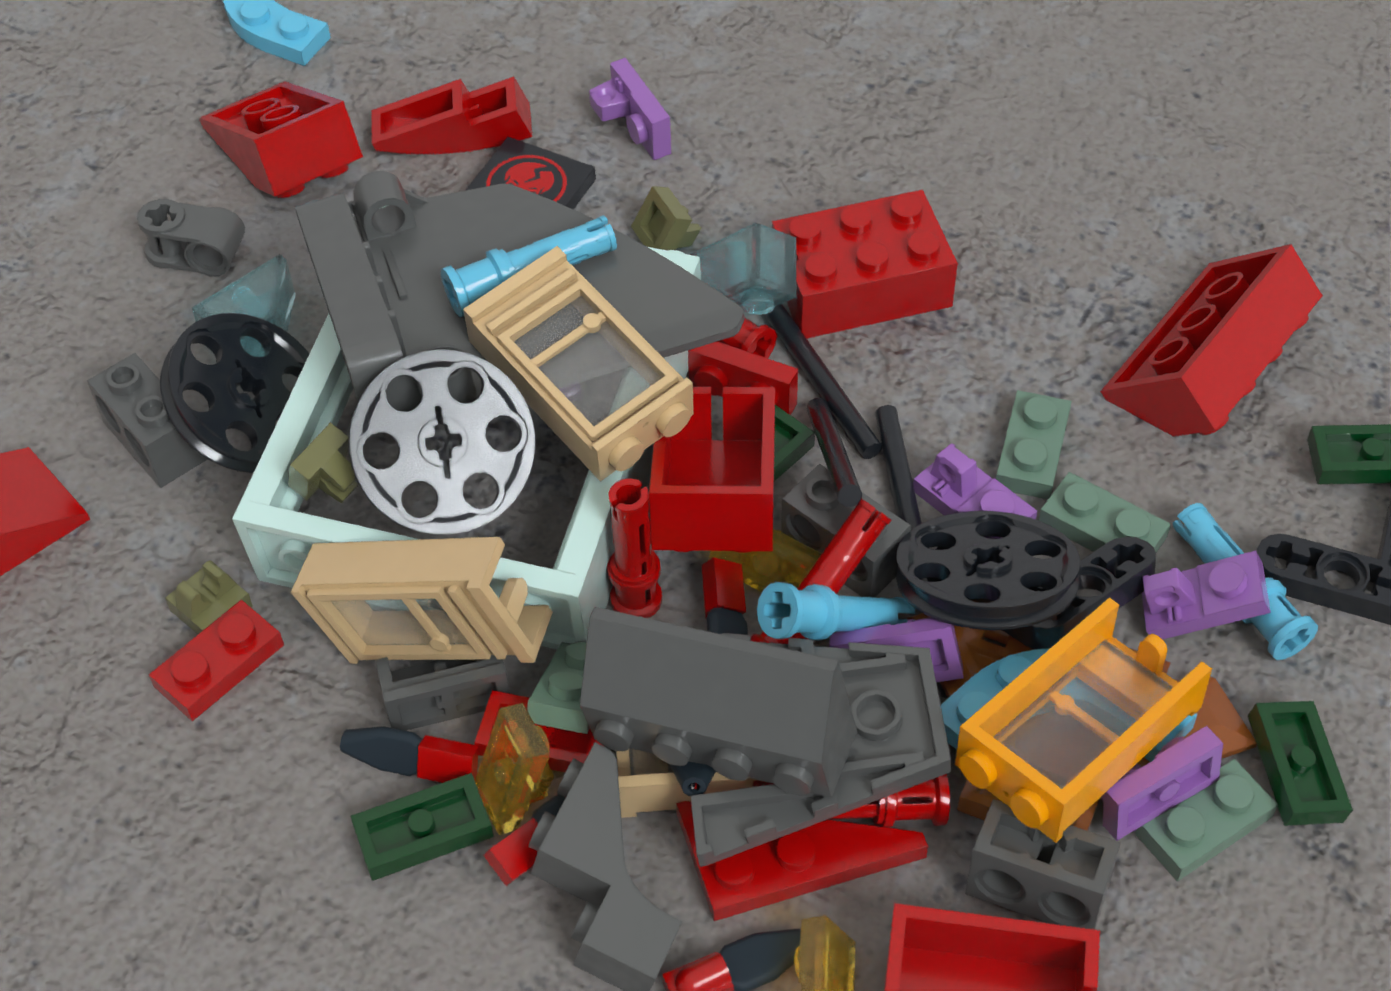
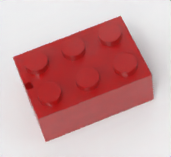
[771,189,958,338]
[649,387,775,553]
[884,903,1100,991]

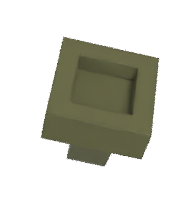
[631,186,701,251]
[288,422,358,503]
[165,560,253,634]

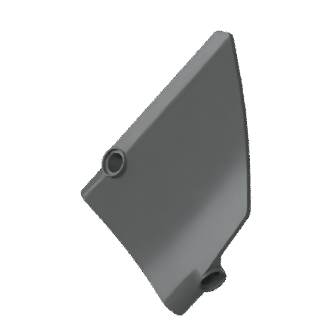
[294,171,745,436]

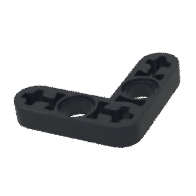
[1256,501,1391,625]
[934,537,1156,650]

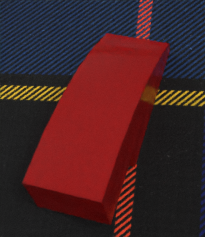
[371,76,533,154]

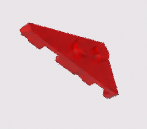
[676,801,928,921]

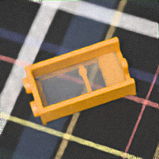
[955,598,1212,843]

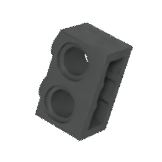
[87,353,208,488]
[781,464,911,597]
[965,799,1121,929]

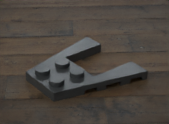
[691,633,951,867]

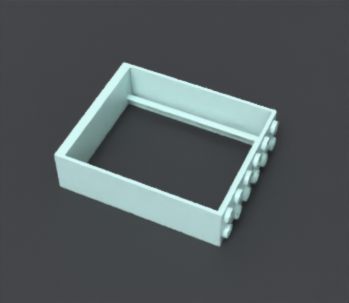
[232,206,701,650]

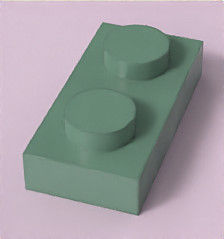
[996,390,1072,499]
[1039,472,1171,553]
[527,642,590,734]
[1135,758,1278,882]

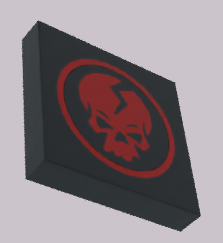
[466,137,596,209]

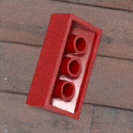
[1100,244,1323,437]

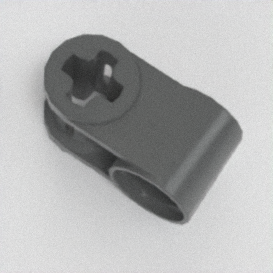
[137,199,245,276]

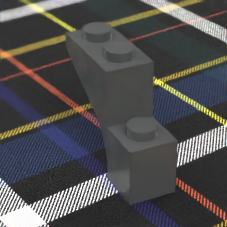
[528,742,683,991]

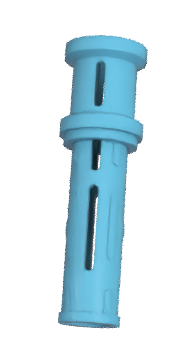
[441,215,617,317]
[1173,503,1318,660]
[757,582,915,640]

